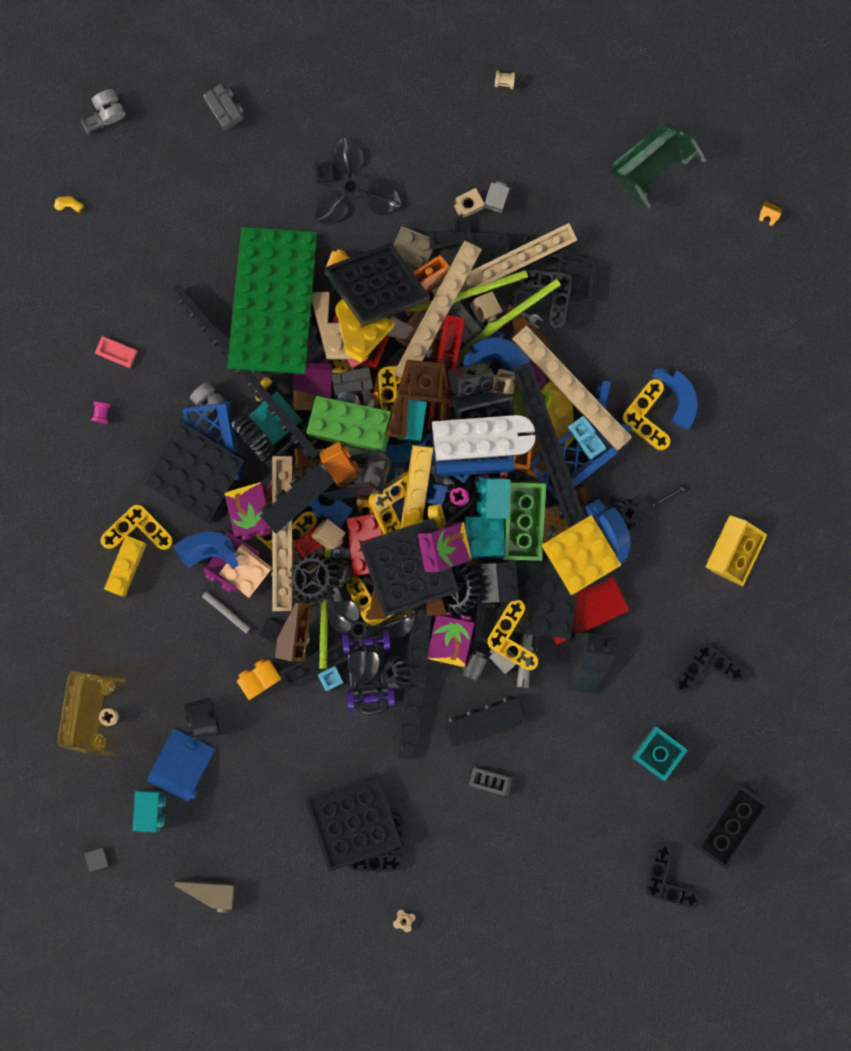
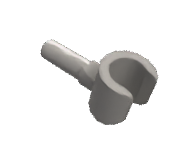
[520,312,543,328]

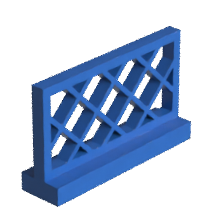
[182,401,243,480]
[530,418,618,500]
[432,429,515,476]

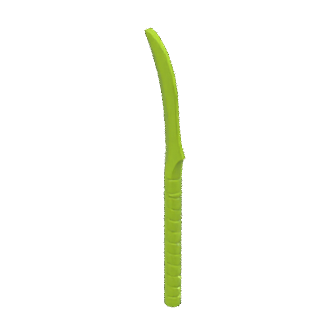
[405,270,528,312]
[457,279,561,368]
[318,548,333,669]

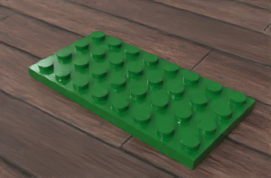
[227,227,317,374]

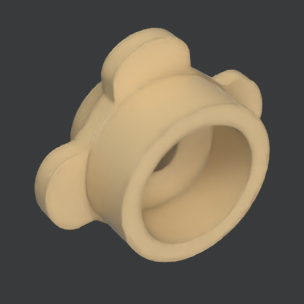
[393,910,415,932]

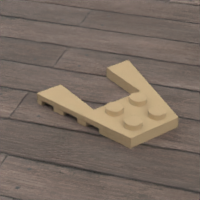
[312,292,354,359]

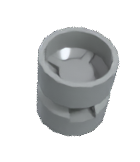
[92,89,125,125]
[190,381,226,417]

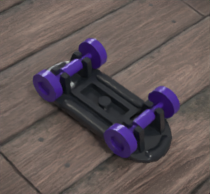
[342,620,395,716]

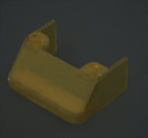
[58,671,125,756]

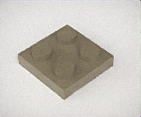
[393,226,433,272]

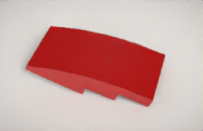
[554,576,629,645]

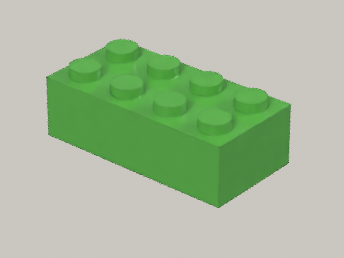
[306,396,391,454]
[503,480,546,561]

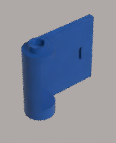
[147,729,215,802]

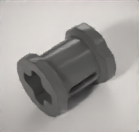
[80,111,105,135]

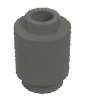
[463,651,487,681]

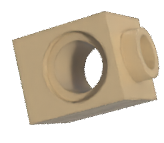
[454,188,485,218]
[470,291,503,324]
[311,519,345,550]

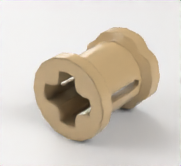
[495,70,515,89]
[99,708,119,726]

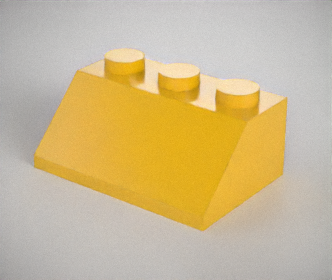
[706,516,767,586]

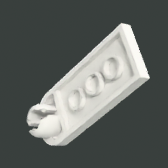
[432,415,535,461]

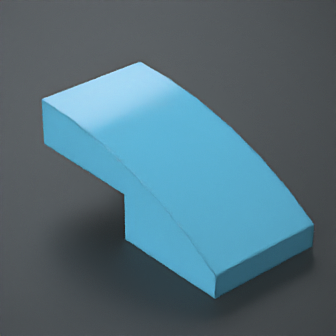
[568,416,606,460]
[309,650,343,691]

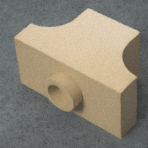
[488,369,517,395]

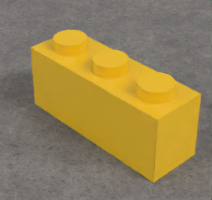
[104,536,147,597]

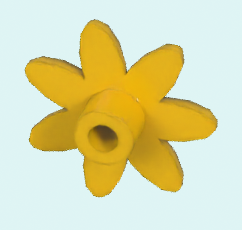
[332,359,354,373]

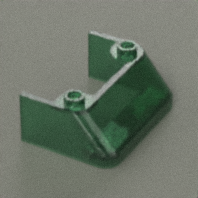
[610,124,706,208]

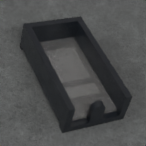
[321,450,392,502]

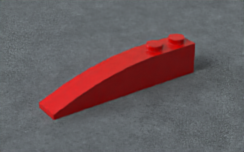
[424,315,465,432]

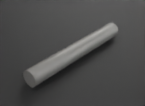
[202,591,251,633]

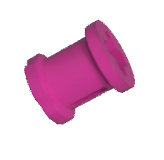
[91,402,111,424]
[450,488,470,506]

